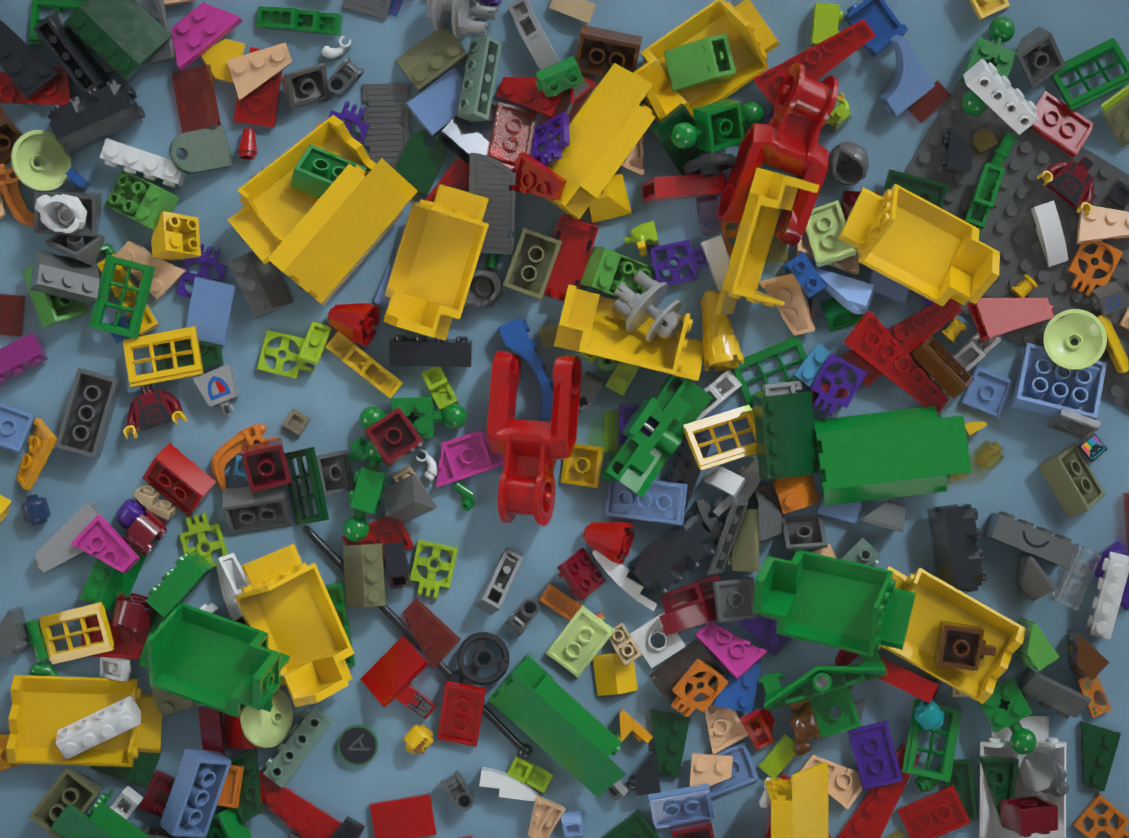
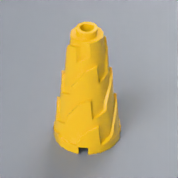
[700,290,744,372]

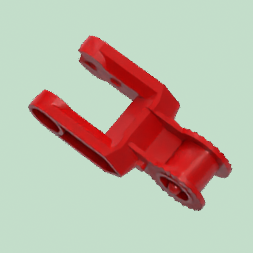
[717,63,839,246]
[486,351,582,526]

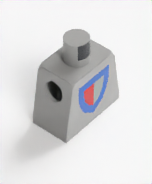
[193,364,239,416]

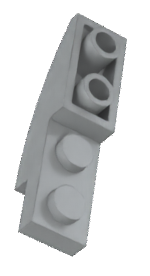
[508,0,560,70]
[711,454,761,517]

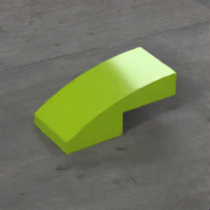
[421,367,459,411]
[758,734,796,778]
[507,756,555,793]

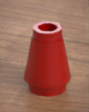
[237,128,258,160]

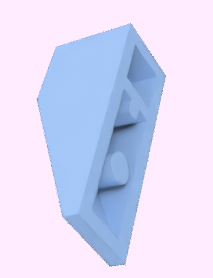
[815,268,874,314]

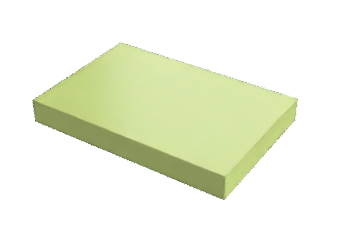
[805,200,857,268]
[545,605,615,678]

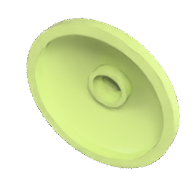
[11,130,71,191]
[1043,309,1107,370]
[240,688,293,748]

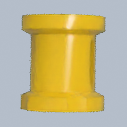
[1010,274,1038,298]
[940,317,967,344]

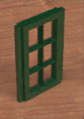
[285,447,329,526]

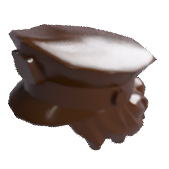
[789,702,822,755]

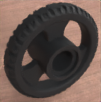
[683,152,737,177]
[457,632,510,685]

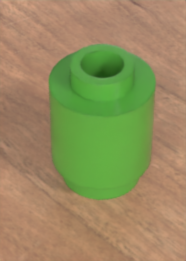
[597,357,618,371]

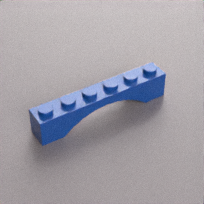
[498,318,554,422]

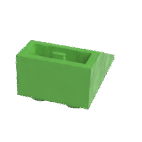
[664,34,736,91]
[105,169,180,230]
[580,246,653,300]

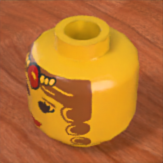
[403,724,434,755]

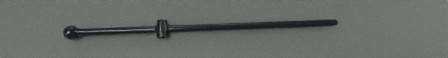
[303,525,533,759]

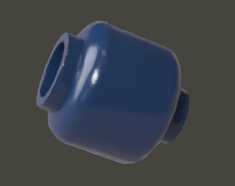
[21,494,51,526]

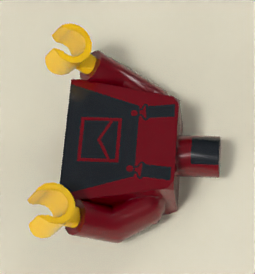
[1037,157,1094,217]
[123,384,187,440]

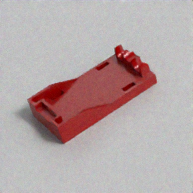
[543,214,599,302]

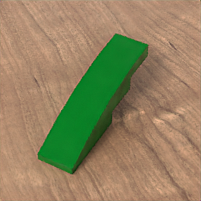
[256,6,343,36]
[963,162,1005,238]
[325,582,355,667]

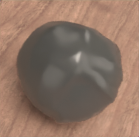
[827,141,869,186]

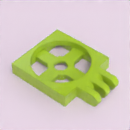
[257,330,314,379]
[179,512,229,567]
[410,540,458,599]

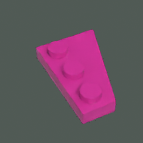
[71,515,140,573]
[695,621,767,680]

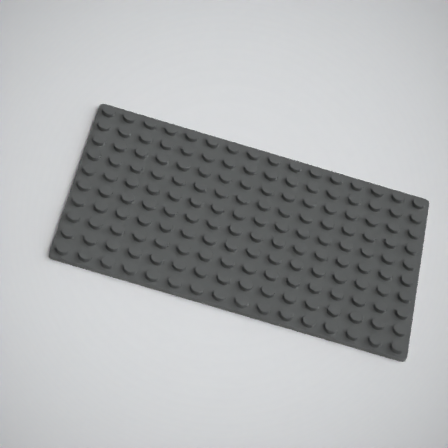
[904,81,1129,411]

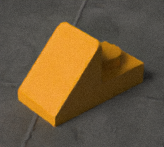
[619,708,653,744]

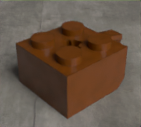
[933,620,997,671]

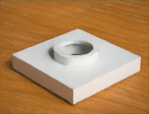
[630,612,686,668]

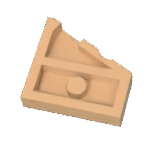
[689,753,733,787]

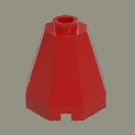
[327,303,380,346]
[583,522,635,564]

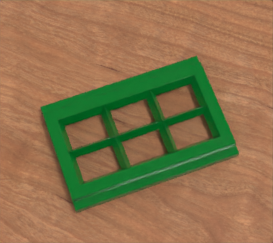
[29,0,94,50]
[1050,38,1129,112]
[89,255,156,339]
[732,335,807,408]
[901,700,962,782]

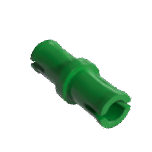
[990,132,1017,167]
[24,619,49,662]

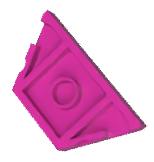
[171,2,243,71]
[436,430,504,487]

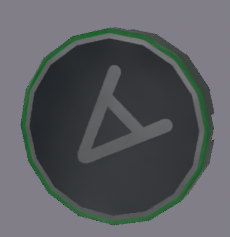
[337,724,379,766]

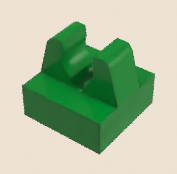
[347,437,368,462]

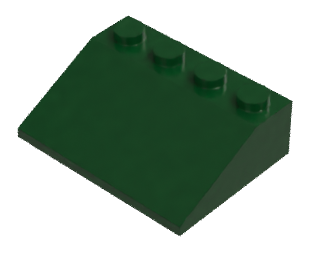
[65,0,172,81]
[753,391,818,480]

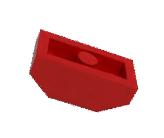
[740,708,776,751]

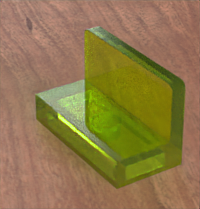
[603,411,622,452]

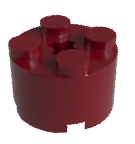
[122,509,167,557]
[112,593,156,633]

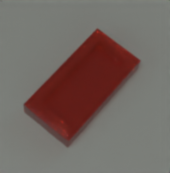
[907,80,951,124]

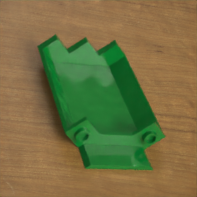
[814,406,972,506]

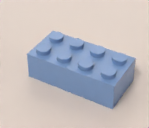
[160,749,232,837]

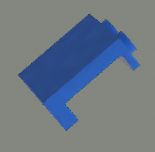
[844,0,909,57]
[781,252,826,298]

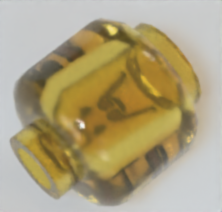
[974,440,1004,470]

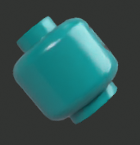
[914,700,944,731]

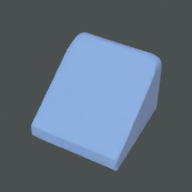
[561,811,584,838]

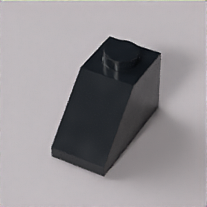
[630,749,661,796]

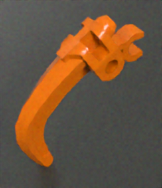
[0,164,34,227]
[211,423,280,491]

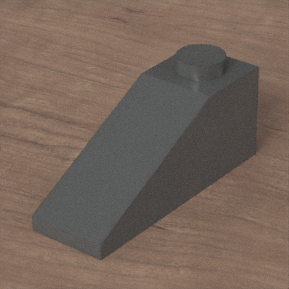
[474,548,524,615]

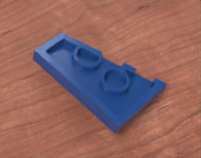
[711,659,762,713]

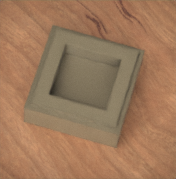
[282,408,310,436]

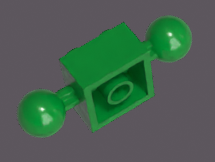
[959,17,1017,116]
[671,99,764,152]
[359,397,467,438]
[343,440,388,542]
[977,677,1037,755]

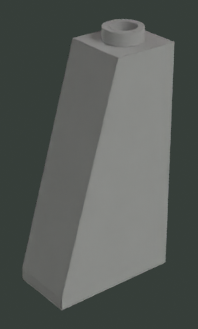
[34,501,101,573]

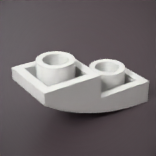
[702,466,746,497]

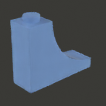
[879,35,935,116]

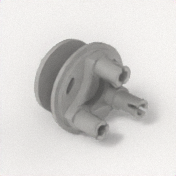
[426,0,499,39]
[612,270,682,342]

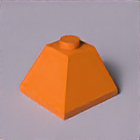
[771,474,820,514]

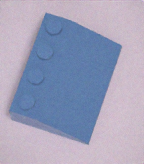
[1011,343,1107,420]

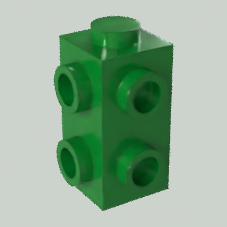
[535,56,584,98]

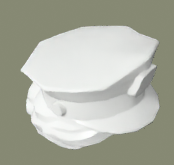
[35,194,87,234]

